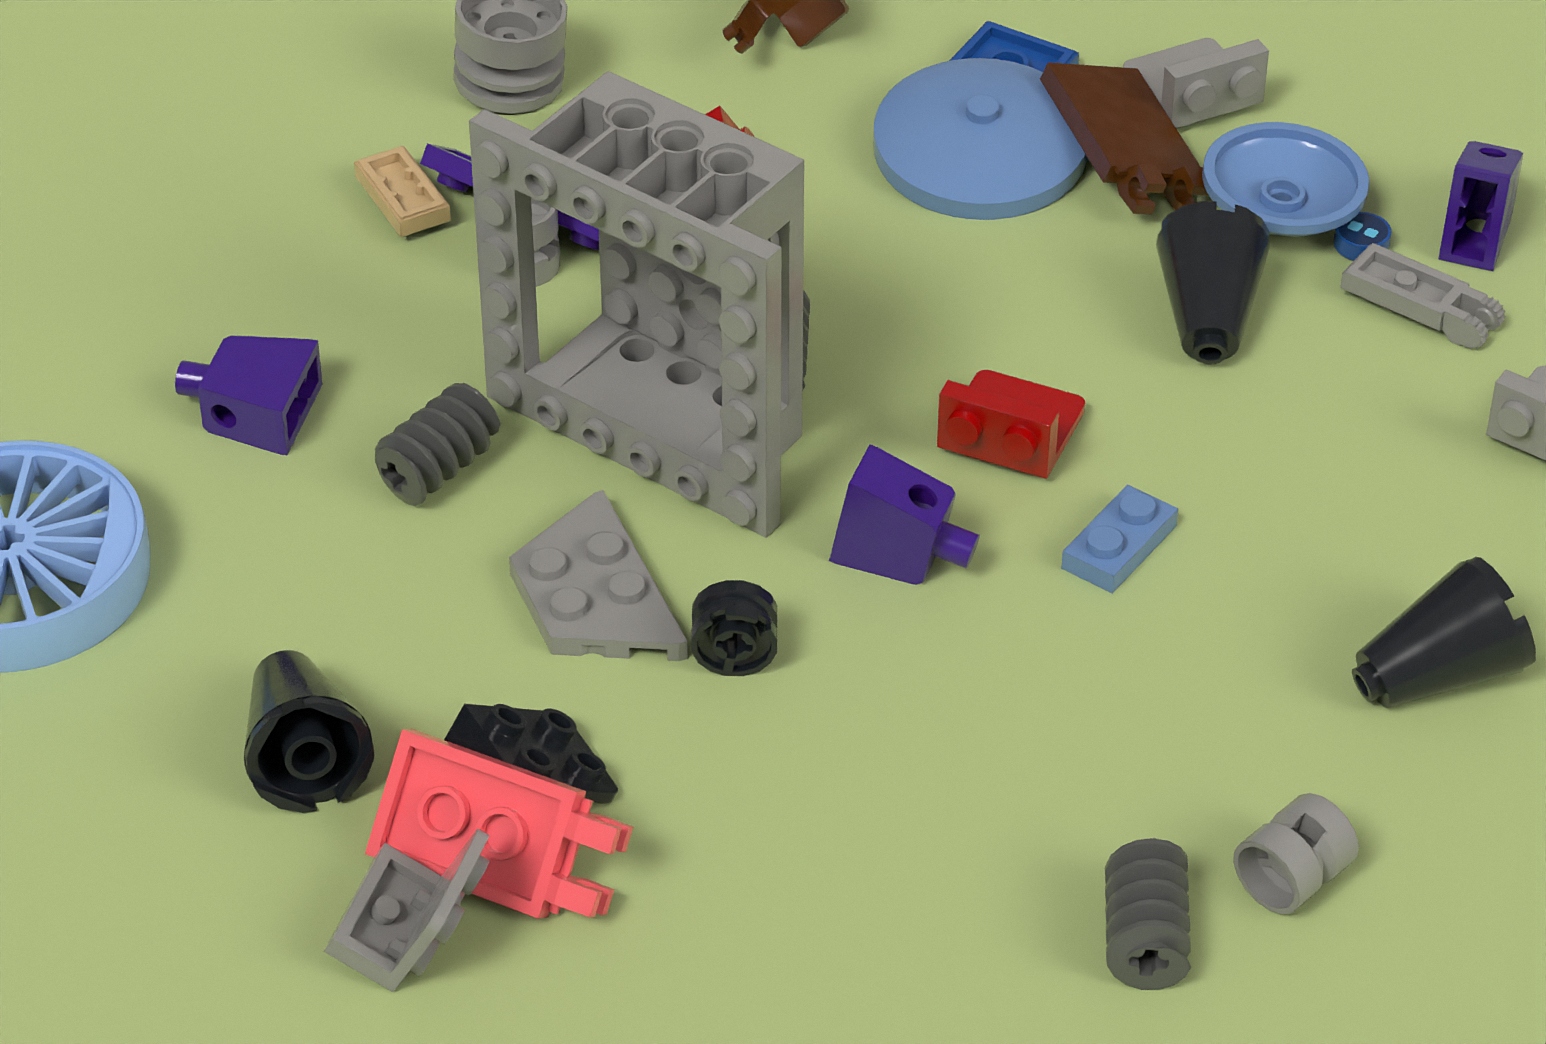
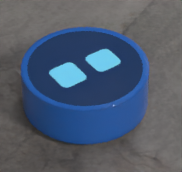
[1334,212,1391,261]

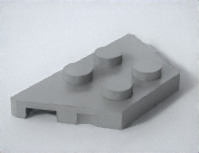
[509,490,688,661]

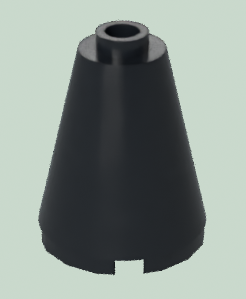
[1156,201,1270,364]
[1352,556,1536,708]
[244,650,374,813]

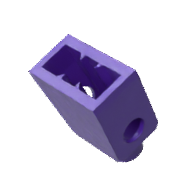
[1438,141,1523,271]
[175,335,323,456]
[829,444,980,585]

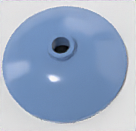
[1202,122,1369,237]

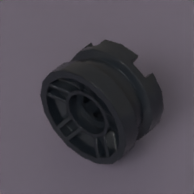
[691,580,777,676]

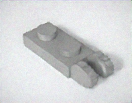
[1340,243,1506,350]

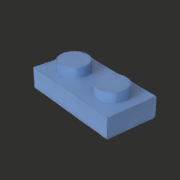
[1061,484,1178,594]

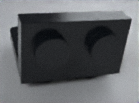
[444,703,618,803]

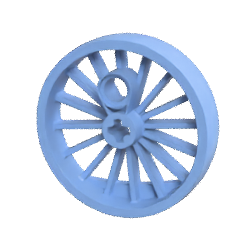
[0,441,150,673]

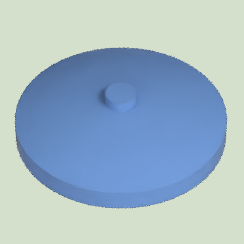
[873,58,1088,220]

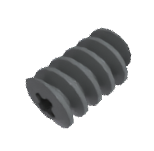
[375,383,501,506]
[1105,838,1191,990]

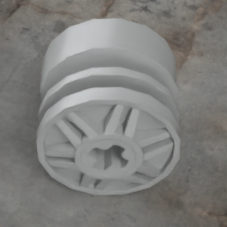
[453,0,568,114]

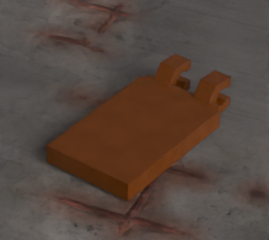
[1040,62,1208,215]

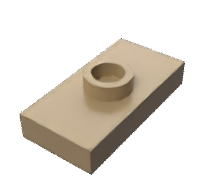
[354,146,451,237]

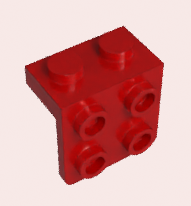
[937,370,1085,479]

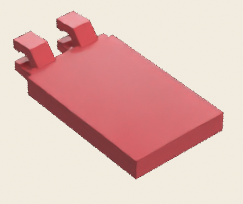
[365,729,633,919]

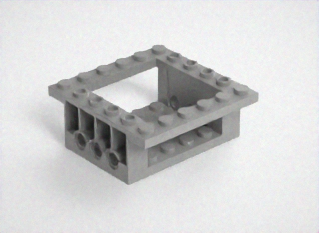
[469,71,804,538]

